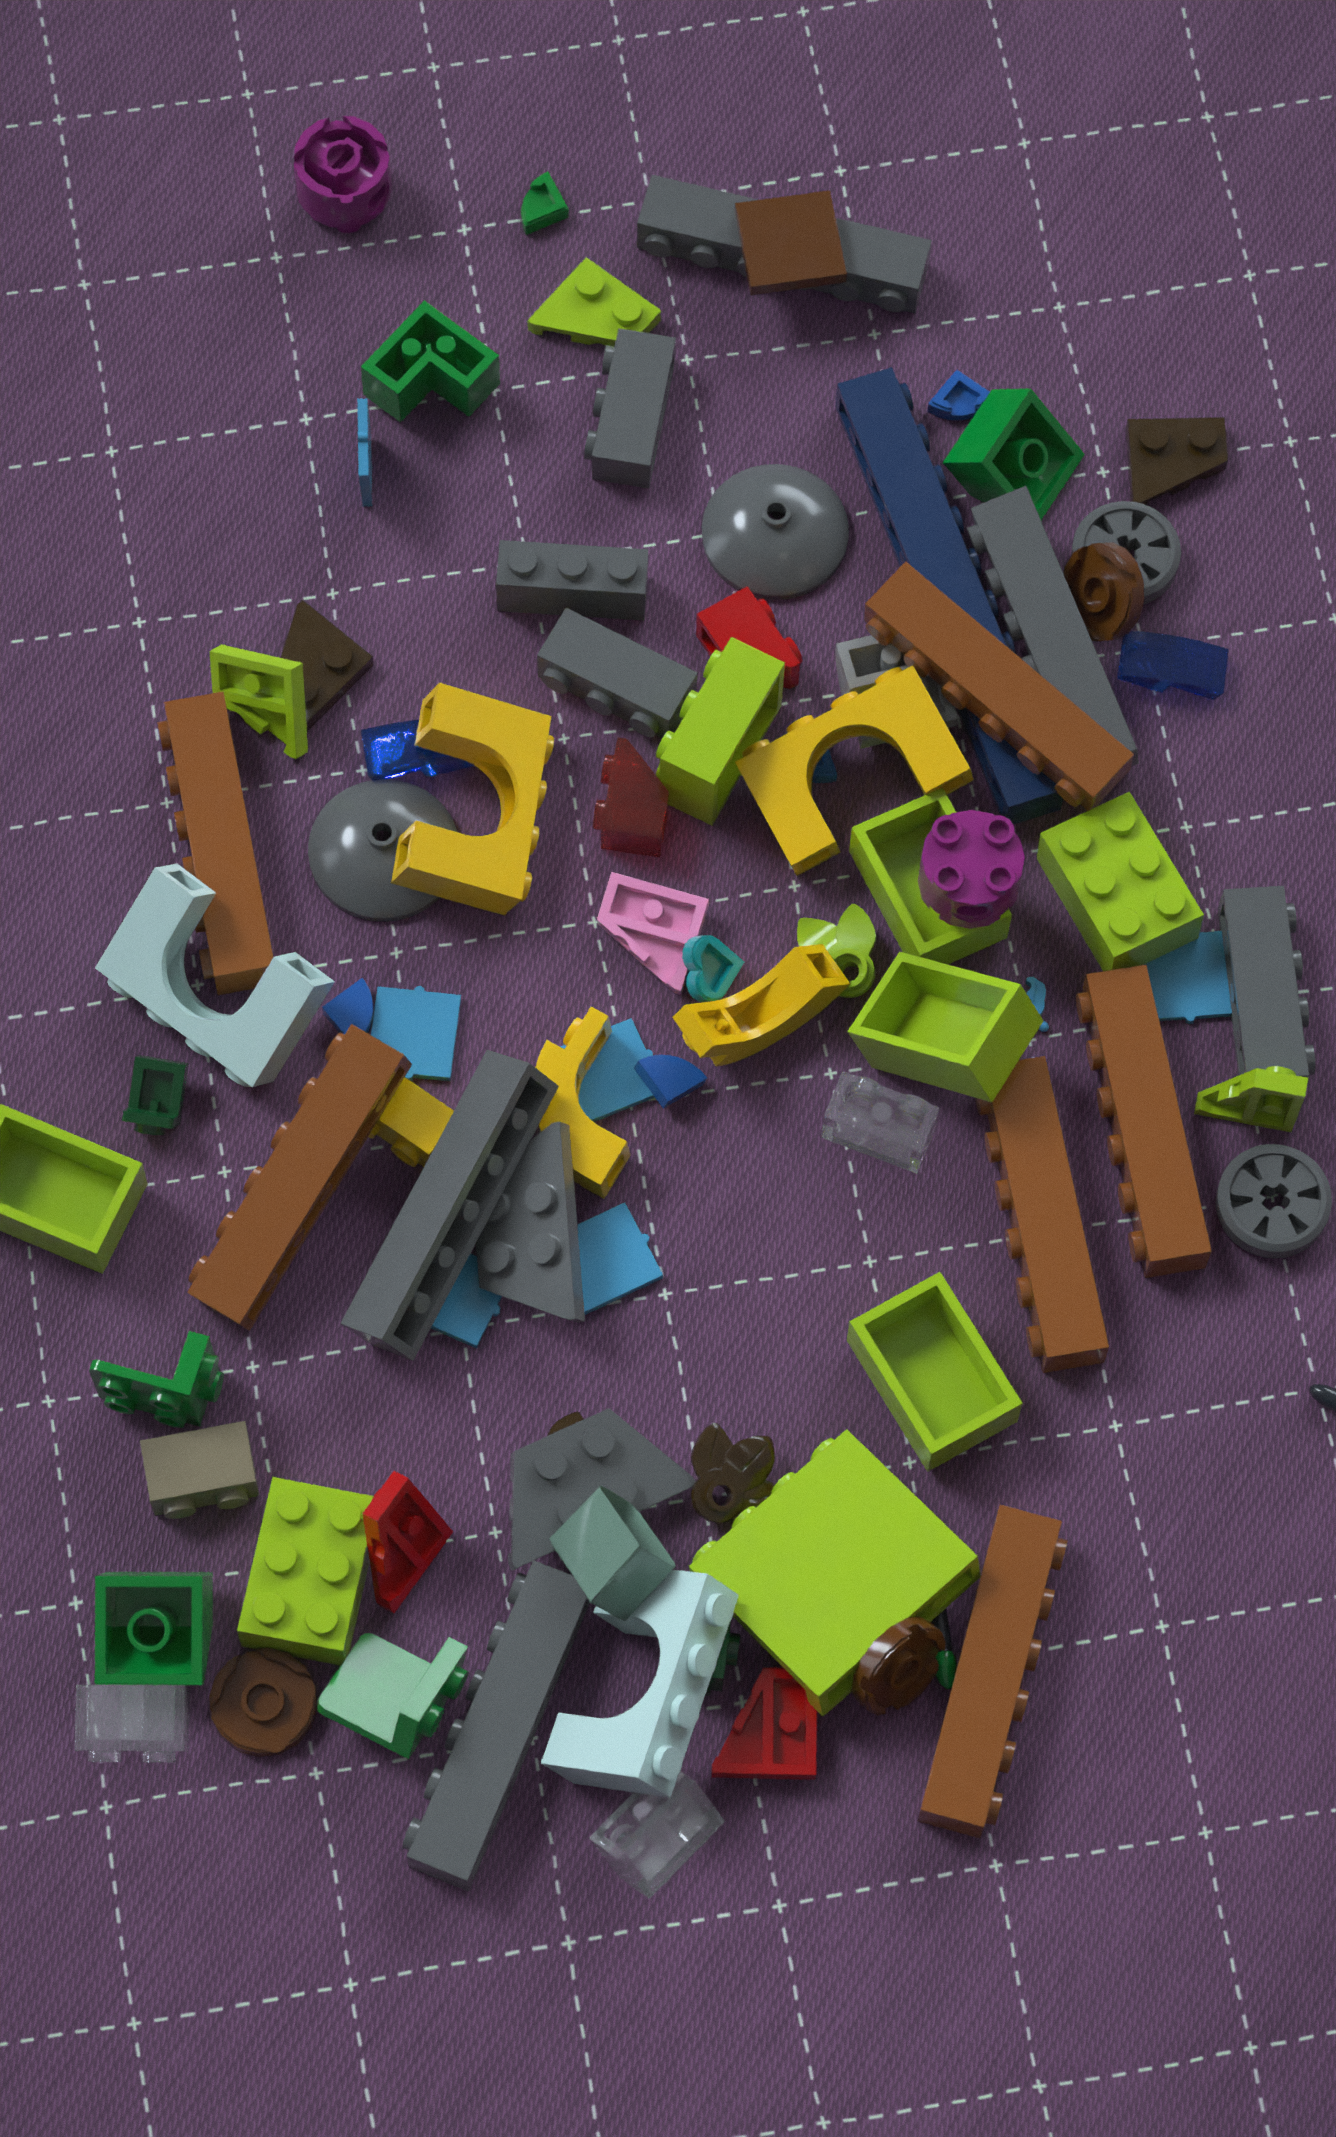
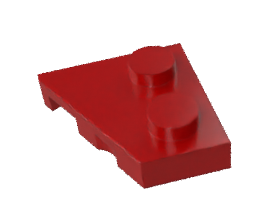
[362,1471,453,1613]
[711,1668,817,1780]

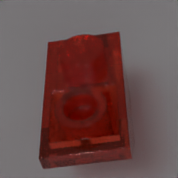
[593,737,669,858]

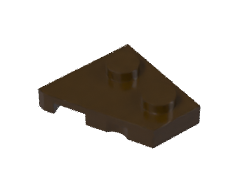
[1126,417,1228,505]
[280,599,374,732]

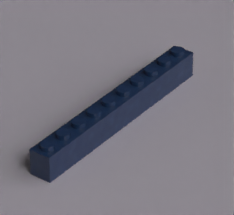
[835,367,1063,825]

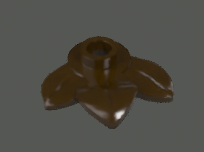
[691,1423,775,1523]

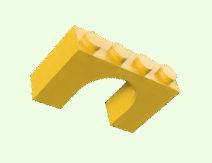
[735,665,974,876]
[391,683,554,915]

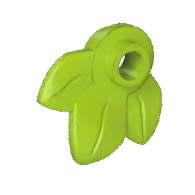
[797,904,876,998]

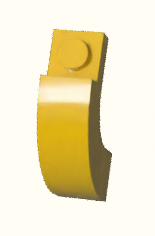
[672,944,850,1067]
[535,1007,631,1199]

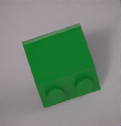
[943,388,1085,520]
[95,1572,213,1685]

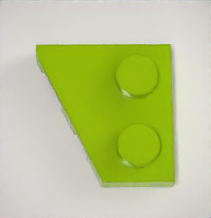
[528,257,661,347]
[210,644,308,759]
[1194,1066,1308,1132]

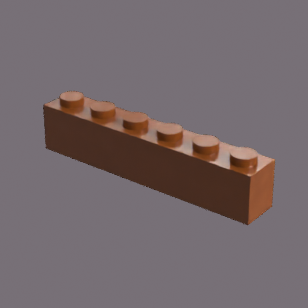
[864,561,1134,811]
[157,692,273,995]
[1076,965,1212,1278]
[187,1024,412,1331]
[975,1056,1109,1373]
[917,1505,1068,1838]

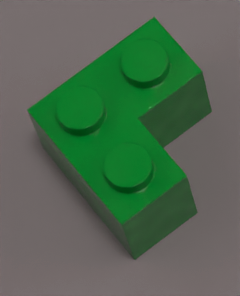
[361,300,500,423]

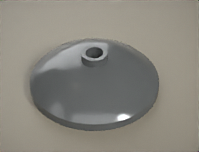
[702,464,849,600]
[308,779,457,922]

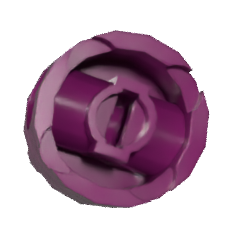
[294,116,392,233]
[918,810,1025,929]

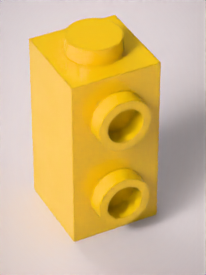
[368,1077,454,1167]

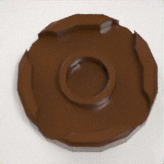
[1063,542,1144,641]
[852,1616,946,1715]
[209,1648,317,1757]

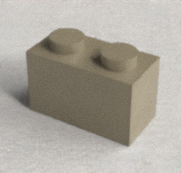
[140,1421,259,1519]

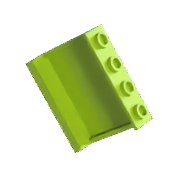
[689,1429,981,1716]

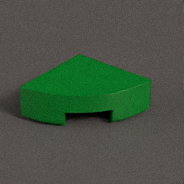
[521,171,569,235]

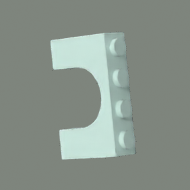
[95,864,335,1087]
[541,1570,739,1798]

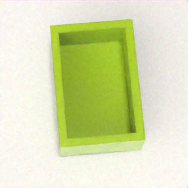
[655,637,785,826]
[849,788,1012,964]
[1037,791,1204,971]
[847,952,1044,1102]
[0,1104,148,1274]
[847,1272,1023,1472]
[237,1477,373,1666]

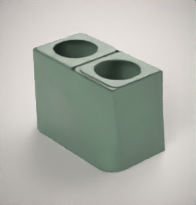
[549,1485,676,1621]

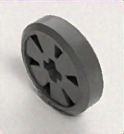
[1071,501,1181,605]
[1215,1144,1332,1259]

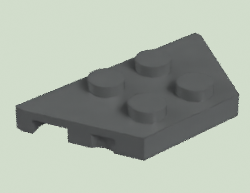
[476,1122,585,1323]
[508,1408,695,1571]

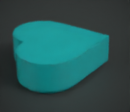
[682,935,745,1002]

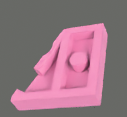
[597,872,709,995]

